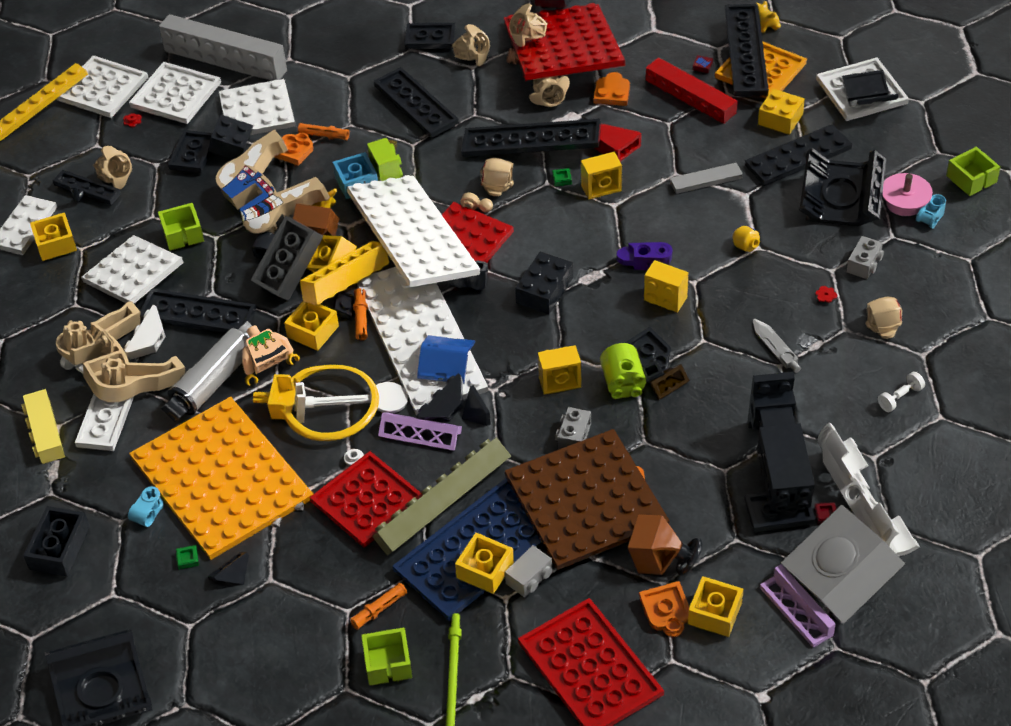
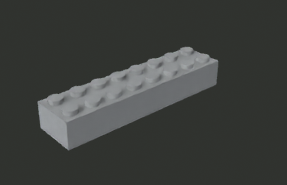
[159,14,287,81]

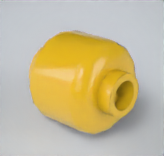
[733,226,760,252]

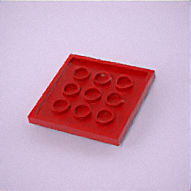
[442,202,514,263]
[310,451,423,548]

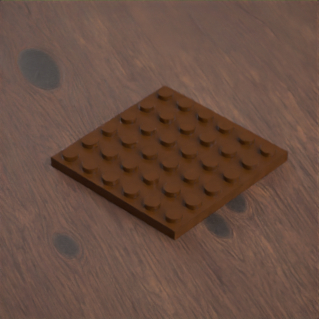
[505,429,670,570]

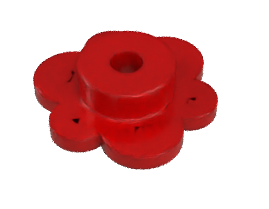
[123,113,142,127]
[815,286,837,303]

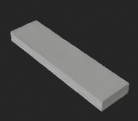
[670,163,743,194]

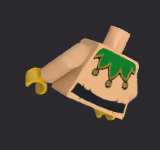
[242,325,300,386]

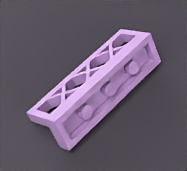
[378,412,462,450]
[760,564,836,648]

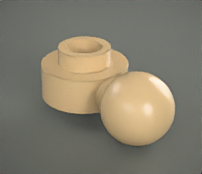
[460,193,493,212]

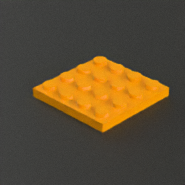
[715,42,807,98]

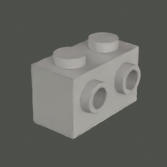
[847,236,884,279]
[555,407,591,449]
[505,545,553,597]

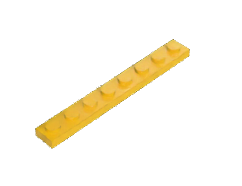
[0,63,88,141]

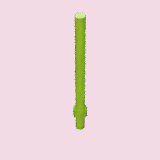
[446,613,462,726]

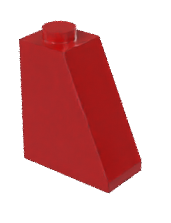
[594,124,641,162]

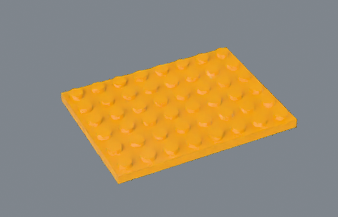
[129,396,313,560]

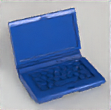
[417,335,475,384]

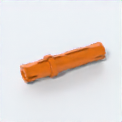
[298,123,350,140]
[353,288,368,340]
[350,583,407,630]

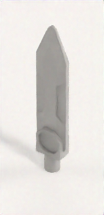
[753,319,801,373]

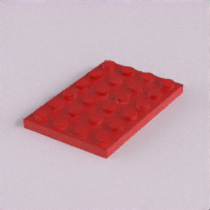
[518,598,664,726]

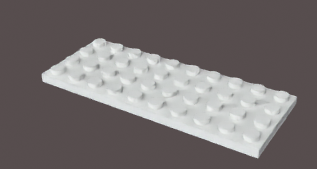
[347,175,480,287]
[357,267,489,415]

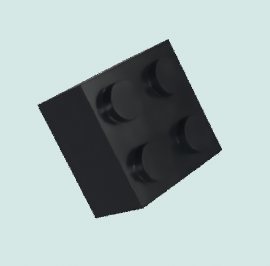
[208,115,253,159]

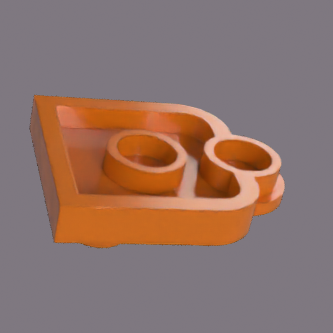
[594,72,630,106]
[274,133,313,166]
[639,581,690,637]

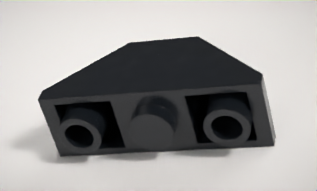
[417,373,463,421]

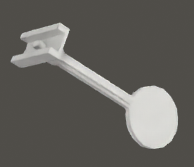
[294,382,408,423]

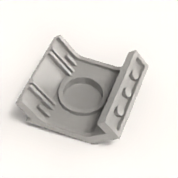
[781,504,905,624]

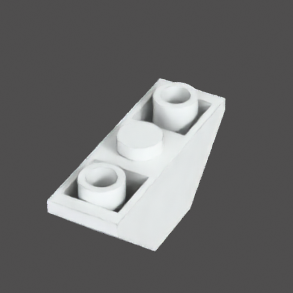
[124,305,166,360]

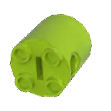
[600,343,646,399]

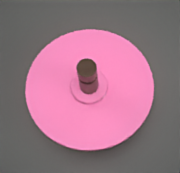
[882,173,932,216]

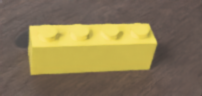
[21,389,65,464]

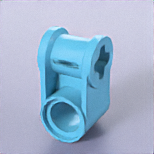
[916,194,946,229]
[128,486,164,527]

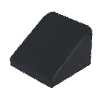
[642,361,665,383]

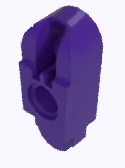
[616,242,673,270]

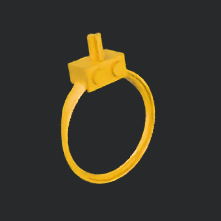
[253,365,379,441]

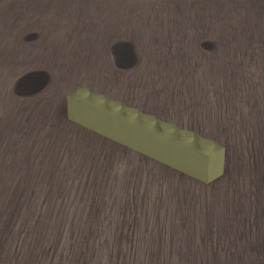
[372,437,511,556]

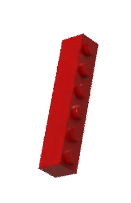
[646,58,737,124]

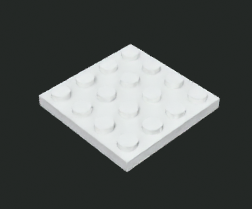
[57,56,148,118]
[816,58,909,121]
[129,62,221,124]
[219,79,296,135]
[82,235,183,304]

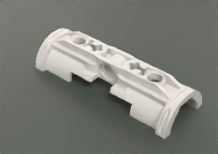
[818,423,920,556]

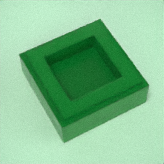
[552,168,572,187]
[176,545,199,570]

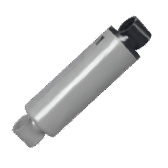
[161,321,252,422]

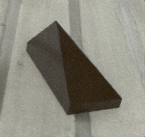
[650,364,690,399]

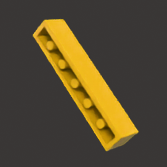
[300,241,389,305]

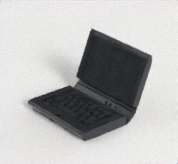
[842,70,899,106]

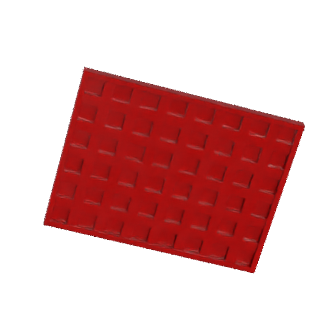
[504,3,625,81]

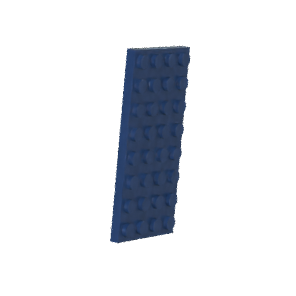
[392,478,543,621]

